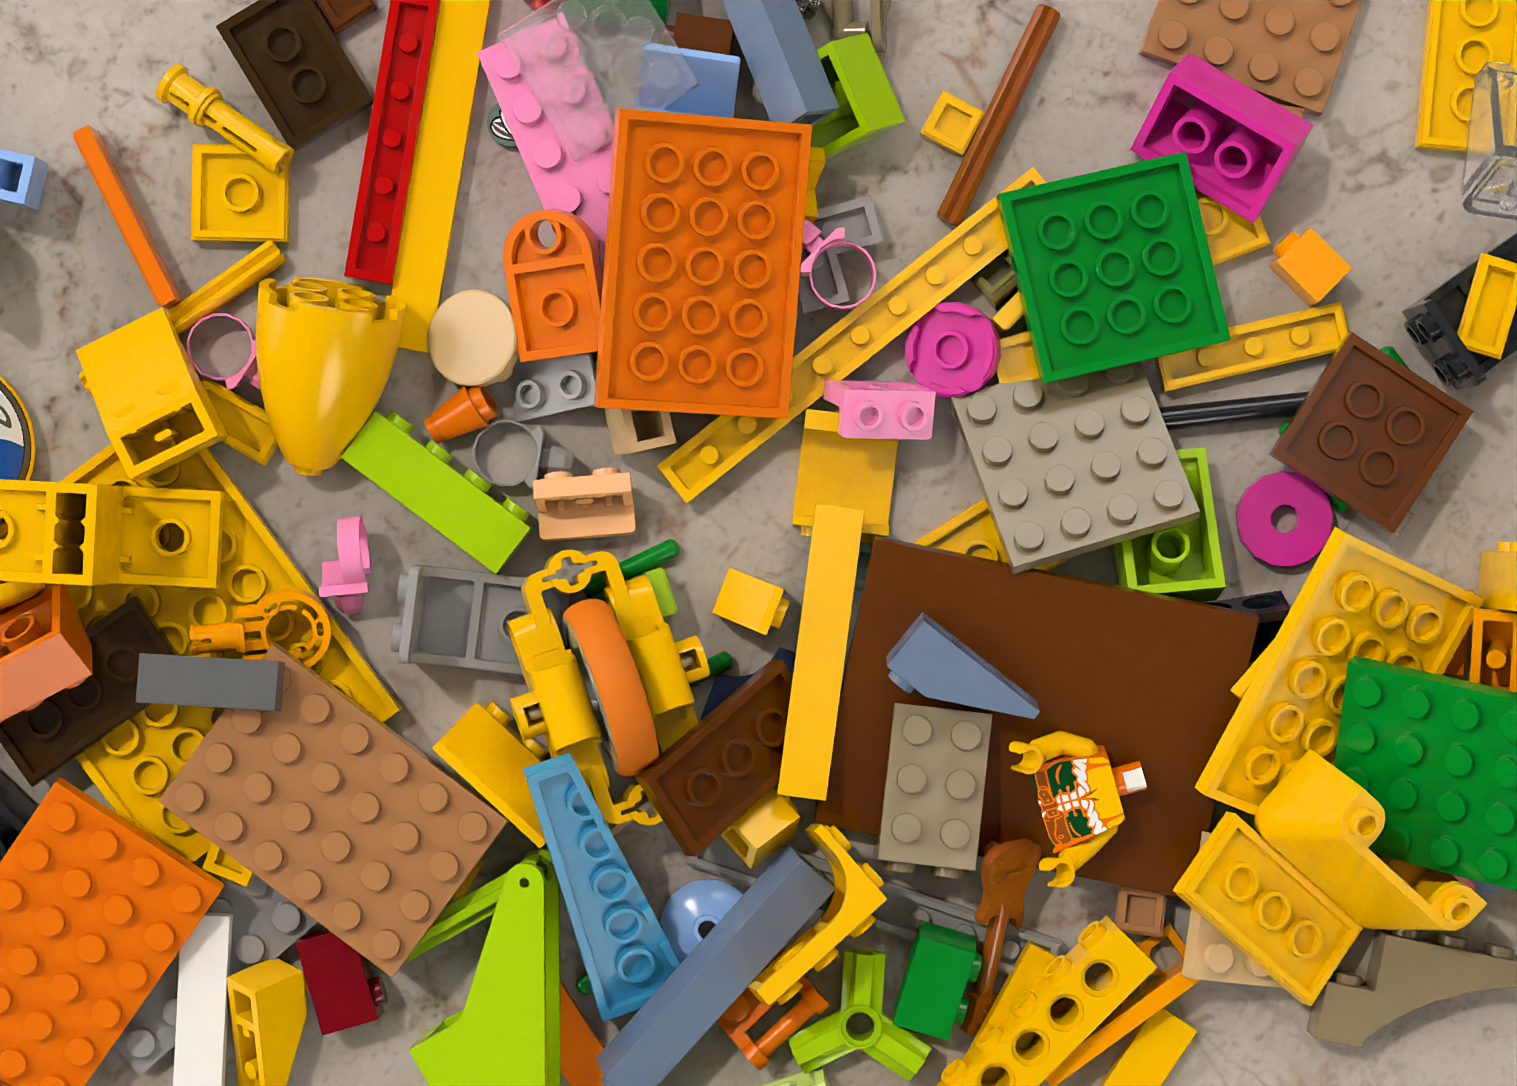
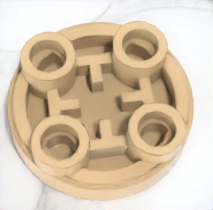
[428,290,519,387]

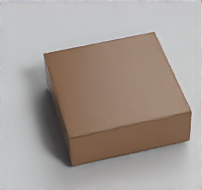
[1115,885,1167,938]

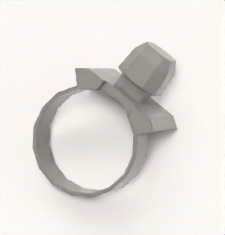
[473,420,574,489]

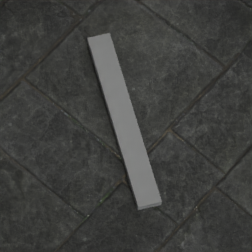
[685,835,1063,974]

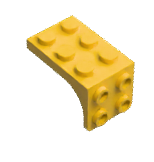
[748,824,887,1006]

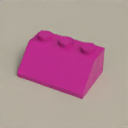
[1130,52,1314,223]

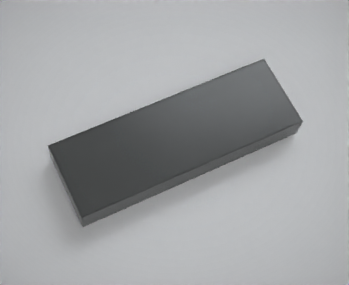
[136,653,285,712]

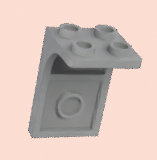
[391,564,573,675]

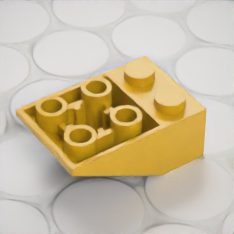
[76,307,228,480]

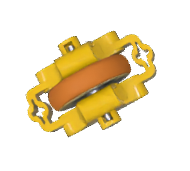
[507,549,710,826]

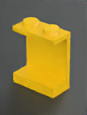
[792,409,900,544]

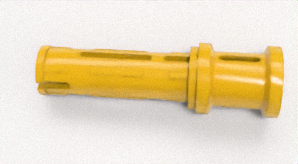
[156,63,294,175]

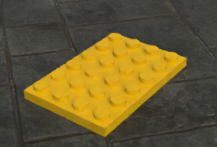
[1195,527,1484,815]

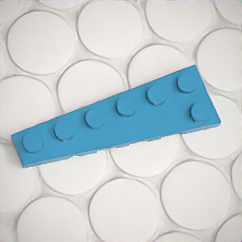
[523,752,680,1022]

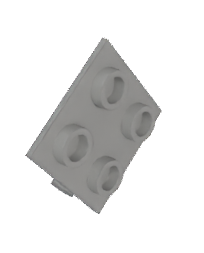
[508,352,596,422]

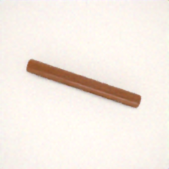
[937,4,1060,226]

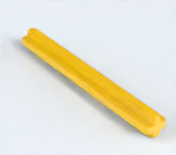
[79,241,285,394]

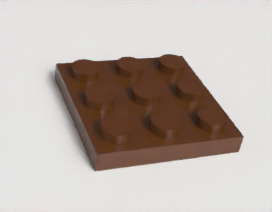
[1269,332,1474,533]

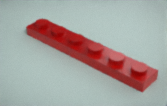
[344,0,441,285]

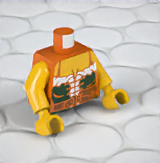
[1009,731,1147,888]

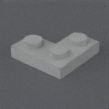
[798,195,883,315]

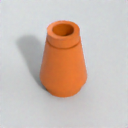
[424,386,499,444]

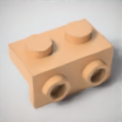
[533,468,636,542]

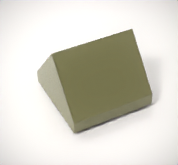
[970,249,1018,311]

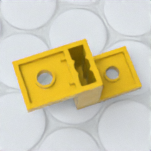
[0,479,224,588]

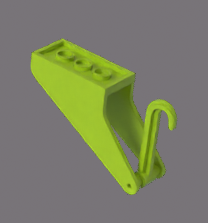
[405,847,562,1086]

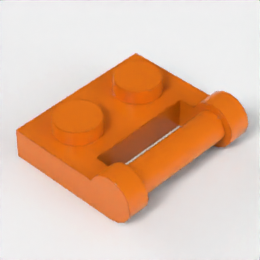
[716,949,831,1071]

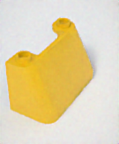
[1254,749,1487,931]

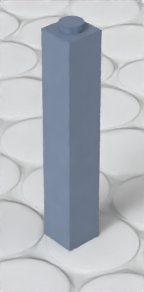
[722,0,840,126]
[595,844,835,1086]

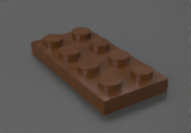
[635,659,793,857]

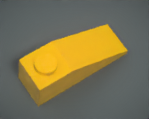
[226,958,307,1086]

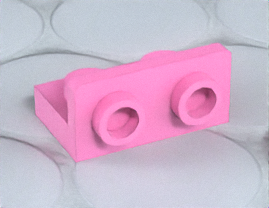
[823,380,936,440]

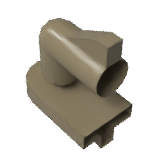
[820,0,891,53]

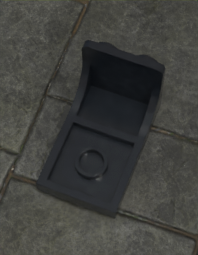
[1402,232,1517,390]

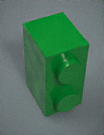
[892,920,982,1040]

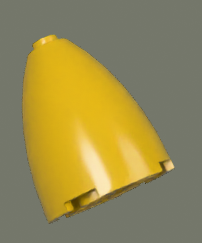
[255,276,406,476]

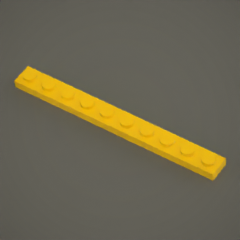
[657,166,1046,503]

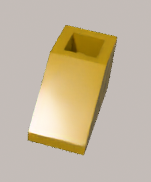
[712,567,789,635]

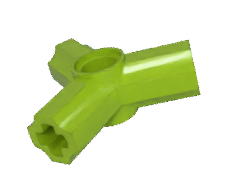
[787,948,932,1082]

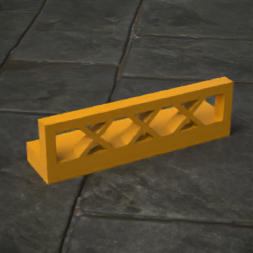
[1029,922,1201,1086]

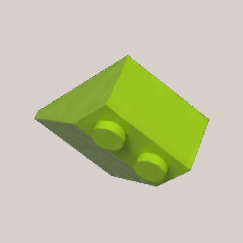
[1114,447,1226,602]

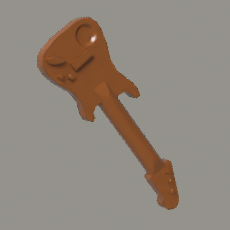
[959,838,1041,1036]

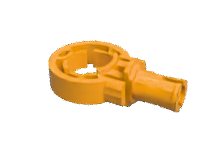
[190,587,332,668]

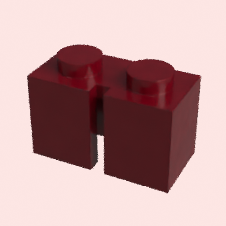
[295,929,388,1036]

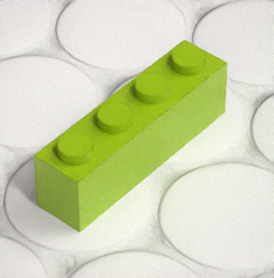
[341,410,534,574]

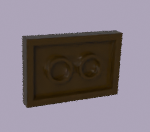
[216,0,374,152]

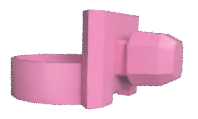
[800,220,877,311]
[187,313,261,390]
[319,516,372,614]

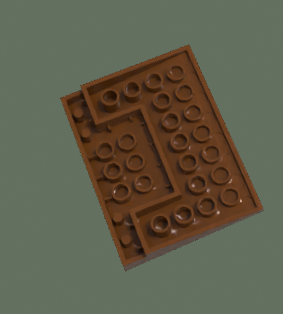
[814,536,1259,897]

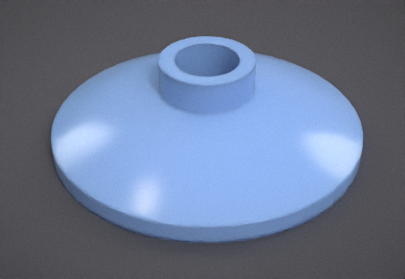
[660,879,743,964]

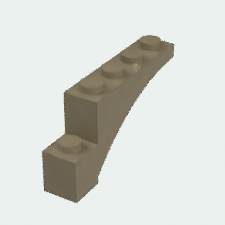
[1306,929,1517,1048]

